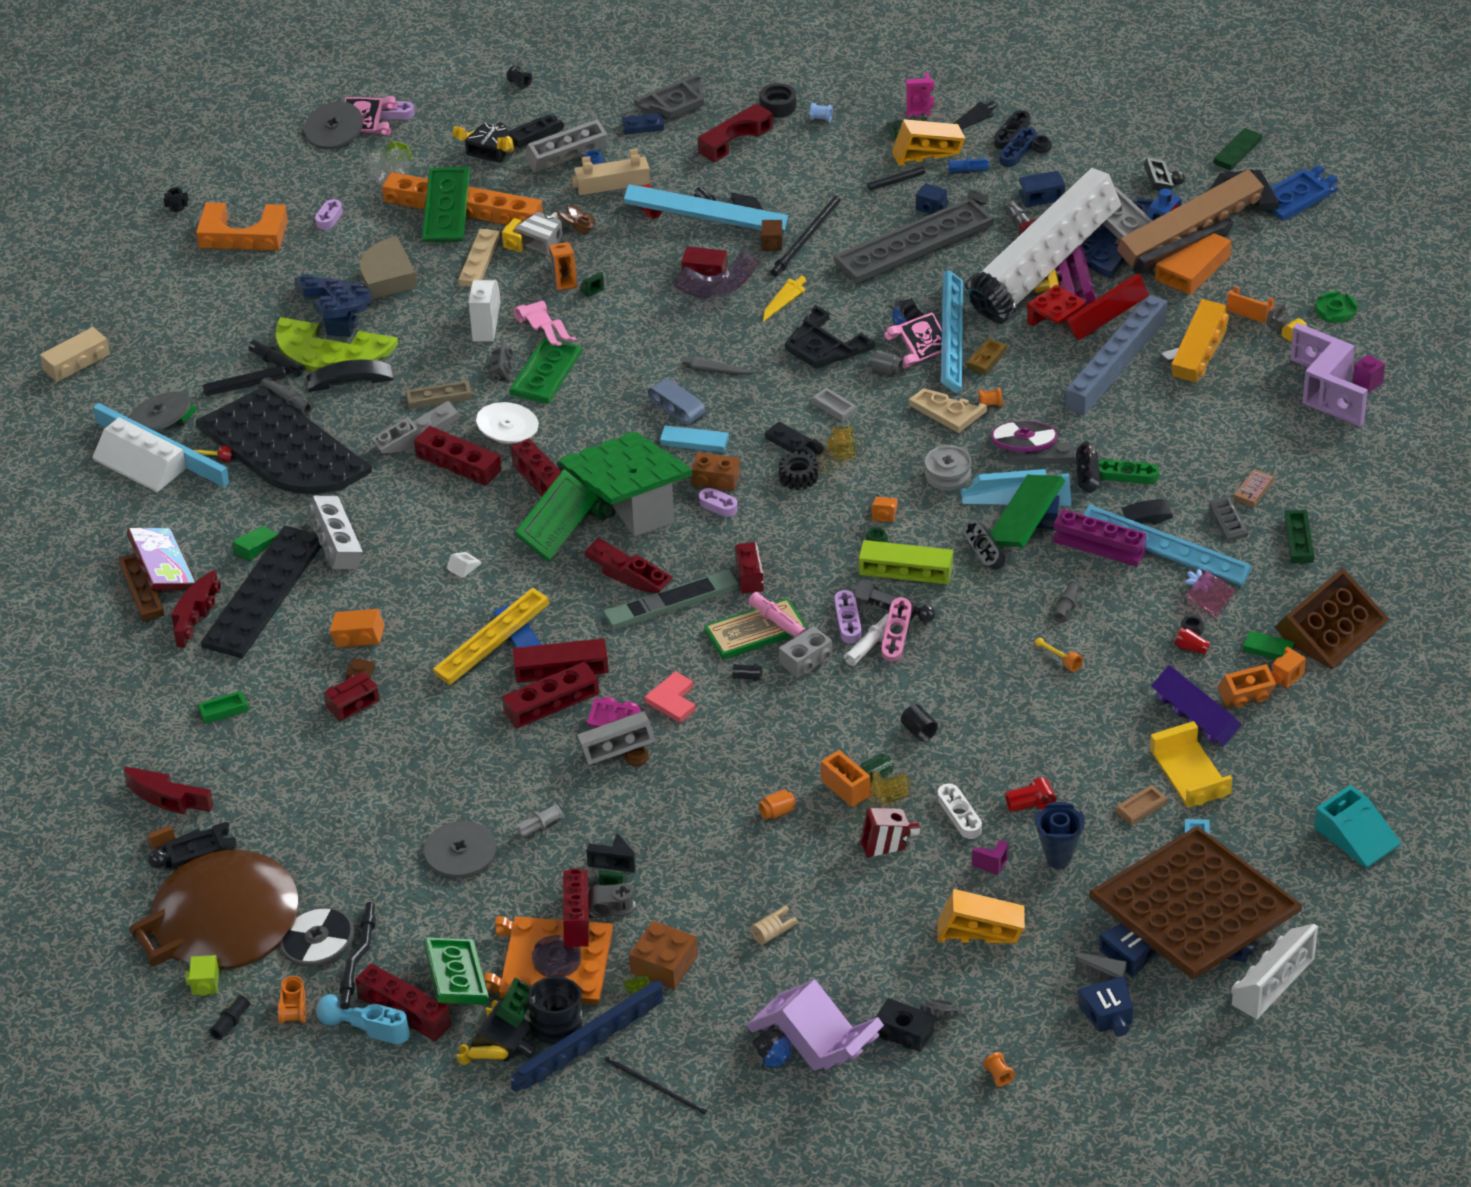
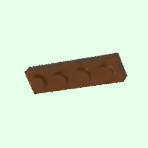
[118,554,165,622]

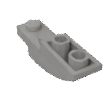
[371,401,460,453]

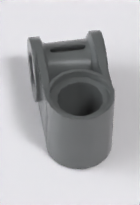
[588,883,636,918]

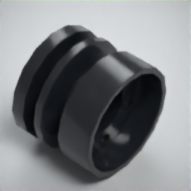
[528,976,583,1044]

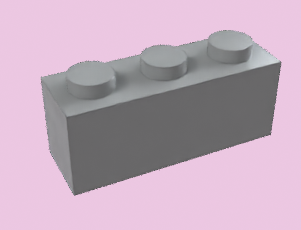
[577,711,656,765]

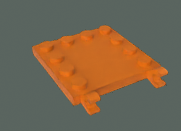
[484,916,613,1005]

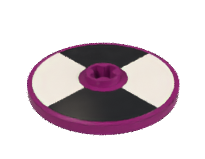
[991,421,1057,452]

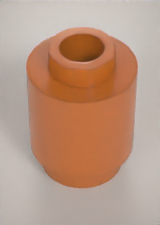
[758,789,796,820]

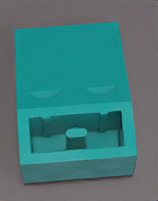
[1314,785,1401,869]

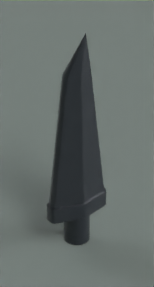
[953,101,996,130]

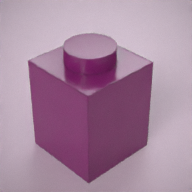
[1352,354,1385,393]

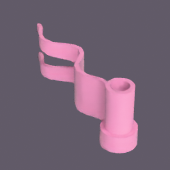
[514,300,577,346]

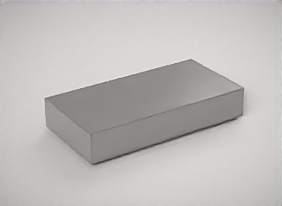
[811,388,858,422]

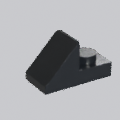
[586,833,636,873]

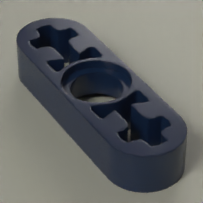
[999,127,1037,167]

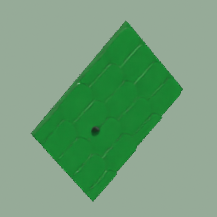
[557,432,692,537]

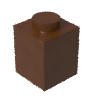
[761,220,783,251]

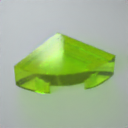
[623,975,650,995]

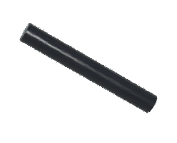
[867,166,925,191]

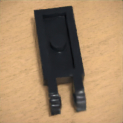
[509,114,565,147]
[765,422,824,457]

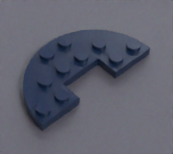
[1081,198,1155,278]
[294,274,372,319]

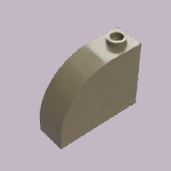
[360,237,417,299]

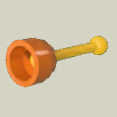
[1035,638,1083,672]

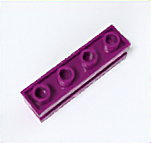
[1056,244,1097,305]
[1053,509,1147,567]

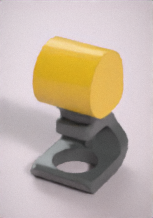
[1267,303,1307,342]

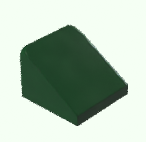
[579,272,604,297]
[599,870,627,892]

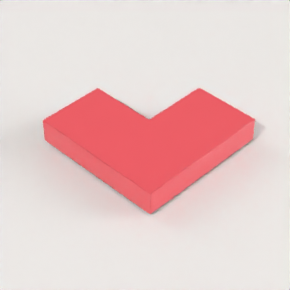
[645,671,696,723]

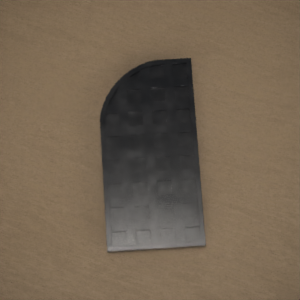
[195,387,372,493]

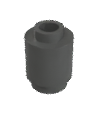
[870,350,903,376]

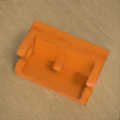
[1227,286,1274,323]

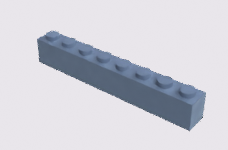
[1065,294,1167,416]

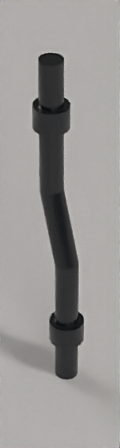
[339,902,376,1010]

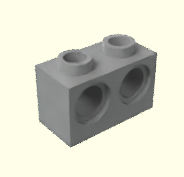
[779,626,833,678]

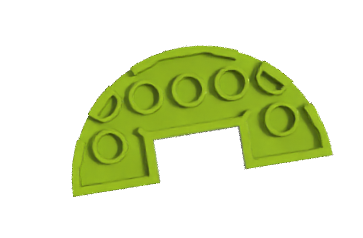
[276,317,398,372]

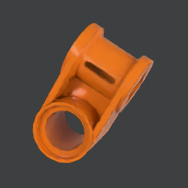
[278,976,306,1024]

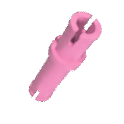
[748,592,807,638]

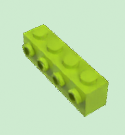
[859,540,953,585]

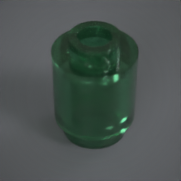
[860,753,894,784]

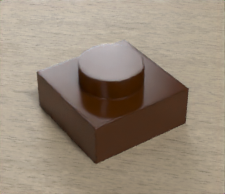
[345,658,376,680]

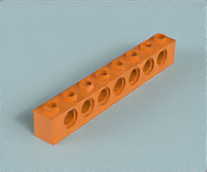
[382,172,543,225]

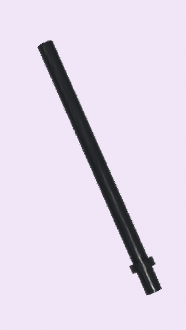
[771,196,841,277]

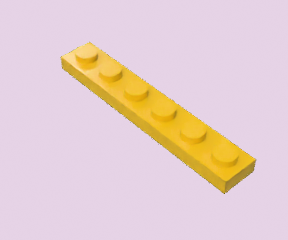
[433,588,550,685]

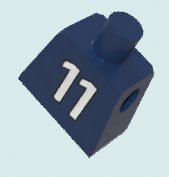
[1099,924,1157,977]
[1078,976,1133,1037]

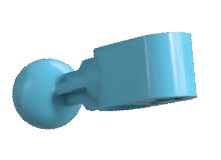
[316,994,410,1044]

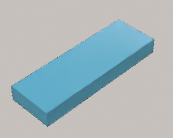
[660,426,729,453]

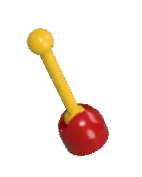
[193,445,232,462]

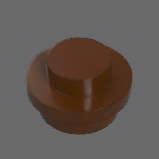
[625,746,649,766]

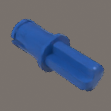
[948,157,989,174]

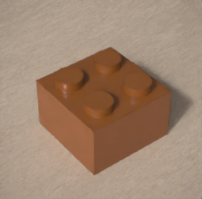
[629,920,698,990]

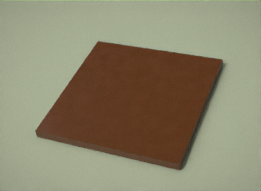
[1089,826,1302,980]

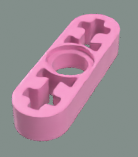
[881,597,911,662]

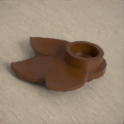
[557,205,595,234]

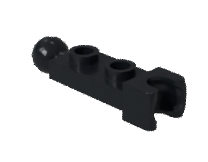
[854,580,935,623]
[148,822,236,869]

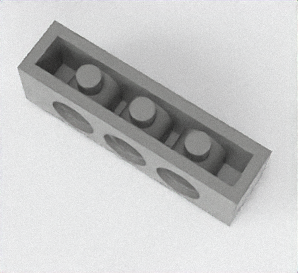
[525,119,607,173]
[307,496,363,569]

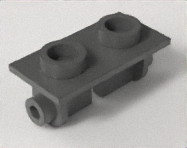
[490,340,514,382]

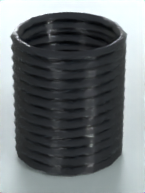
[901,704,938,742]

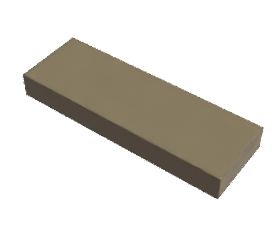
[405,380,472,409]

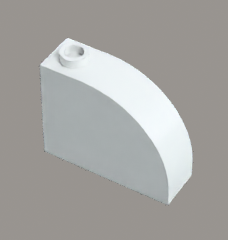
[469,280,500,342]

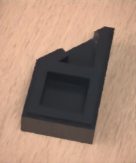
[731,192,764,210]

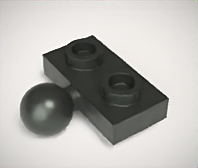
[1144,158,1185,191]

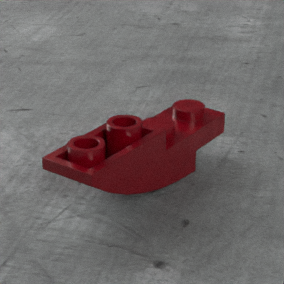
[584,537,673,593]
[171,570,221,648]
[124,766,213,815]

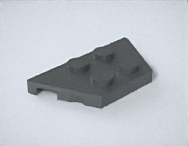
[634,73,704,118]

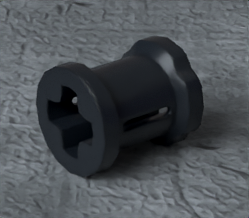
[506,65,532,89]

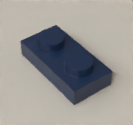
[622,113,664,135]

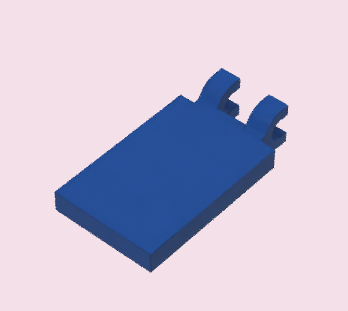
[1257,165,1338,221]

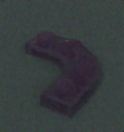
[673,252,760,299]

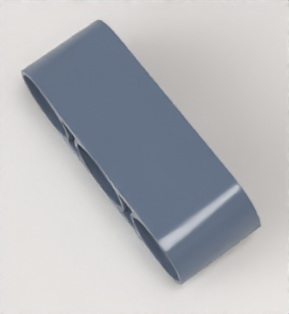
[648,378,706,425]

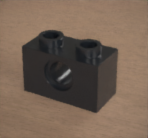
[875,998,934,1052]

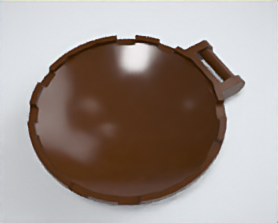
[129,850,299,970]

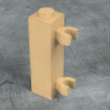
[571,149,650,195]

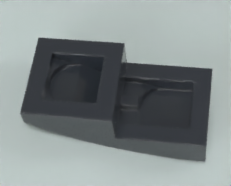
[1122,499,1173,525]

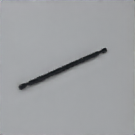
[605,1056,707,1115]

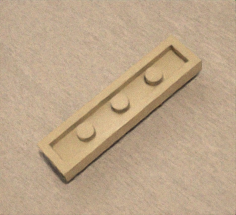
[458,229,500,287]

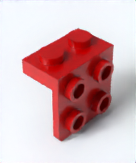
[1027,285,1085,327]

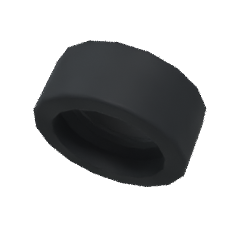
[759,83,797,117]

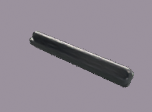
[202,366,286,396]

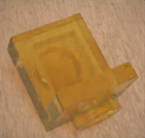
[871,772,910,804]

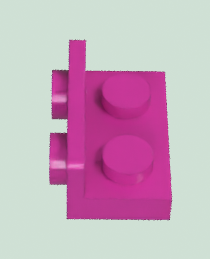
[906,72,934,117]
[587,697,642,728]

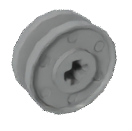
[925,445,971,491]

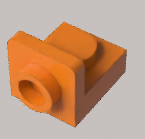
[872,497,898,522]

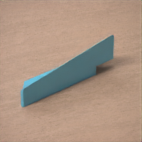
[960,469,1071,506]

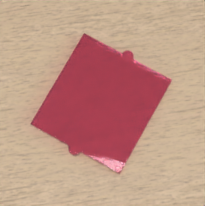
[1186,570,1236,617]

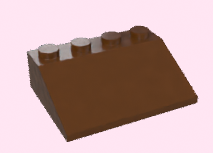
[1274,568,1389,669]

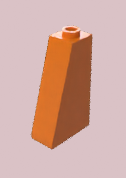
[1155,233,1231,295]

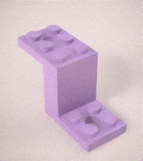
[1291,323,1368,427]
[746,979,884,1071]

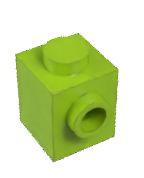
[185,955,219,996]

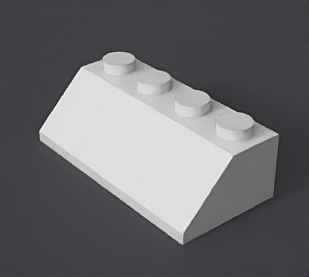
[92,417,186,492]
[1231,924,1318,1019]

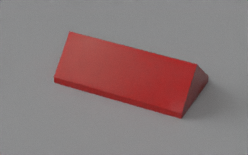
[1063,273,1149,341]

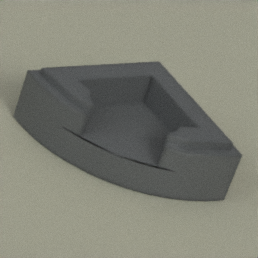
[967,190,989,203]

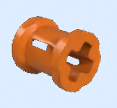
[978,387,1003,407]
[983,1052,1015,1087]

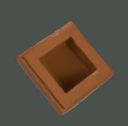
[146,825,175,850]

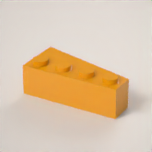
[1172,299,1229,383]

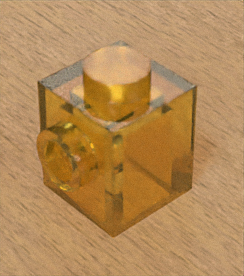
[827,426,856,460]

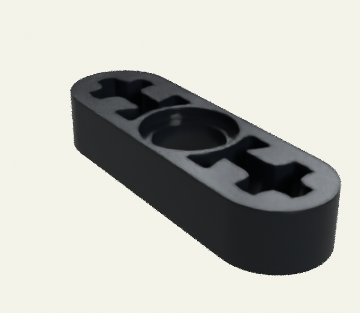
[994,110,1030,150]
[1076,441,1100,493]
[963,519,1005,570]

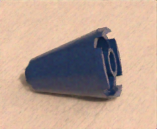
[1035,801,1085,869]

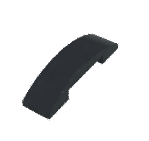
[306,359,393,392]

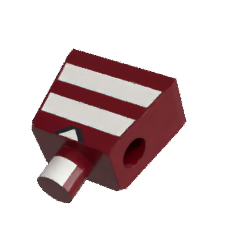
[860,808,920,858]

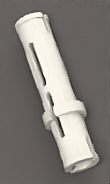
[844,614,895,666]

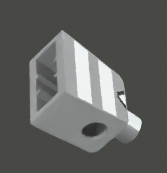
[515,212,563,255]

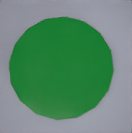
[1314,291,1357,323]

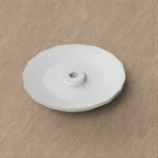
[476,402,539,444]

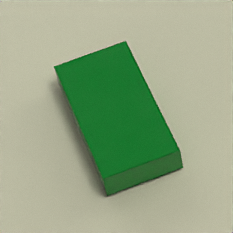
[1243,631,1295,660]
[197,690,249,724]

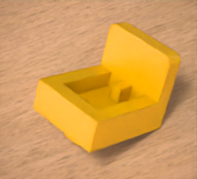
[502,218,523,252]

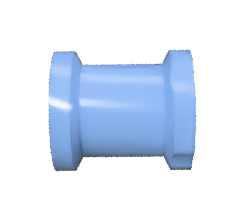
[809,103,833,123]

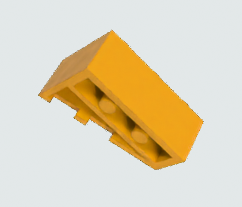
[892,119,965,166]
[937,889,1025,943]

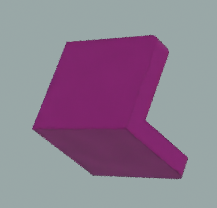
[972,840,1009,875]

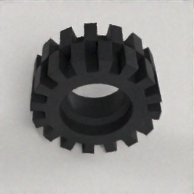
[778,451,818,490]

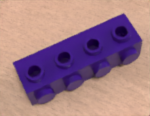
[1151,665,1242,746]

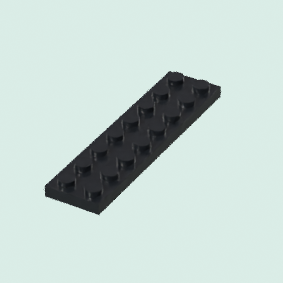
[201,525,322,659]

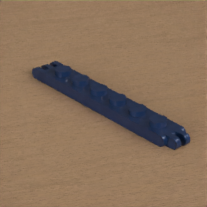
[510,981,663,1092]

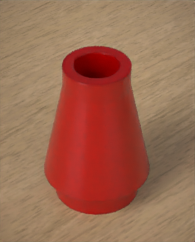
[1174,628,1211,655]

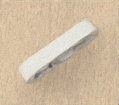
[938,784,982,839]

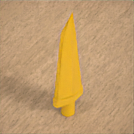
[763,276,806,322]

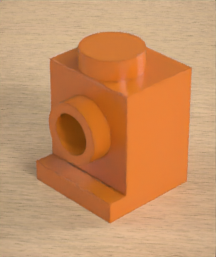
[1271,647,1306,688]

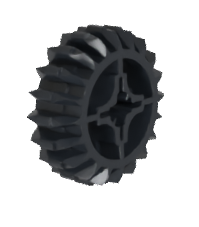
[964,271,1016,324]

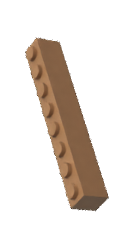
[1117,169,1264,268]

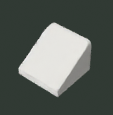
[447,552,481,578]

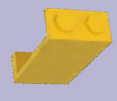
[1150,721,1232,808]

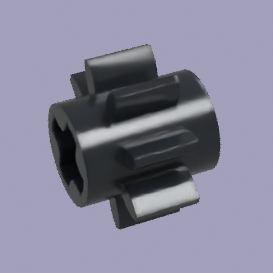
[163,187,189,212]

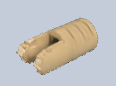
[751,905,799,945]

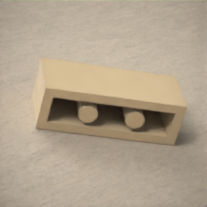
[40,327,110,382]

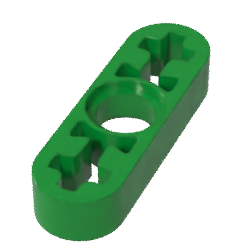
[1098,459,1159,484]

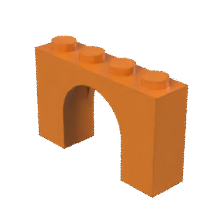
[196,202,288,251]

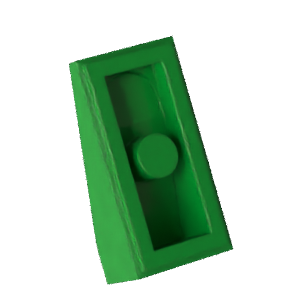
[232,526,278,562]

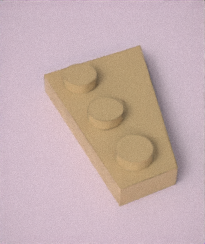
[909,388,987,433]

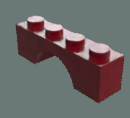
[698,103,773,163]

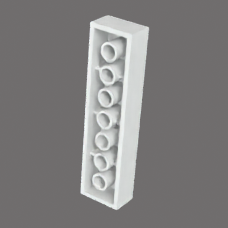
[983,168,1121,305]

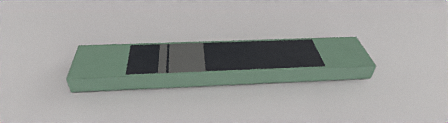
[604,570,739,630]

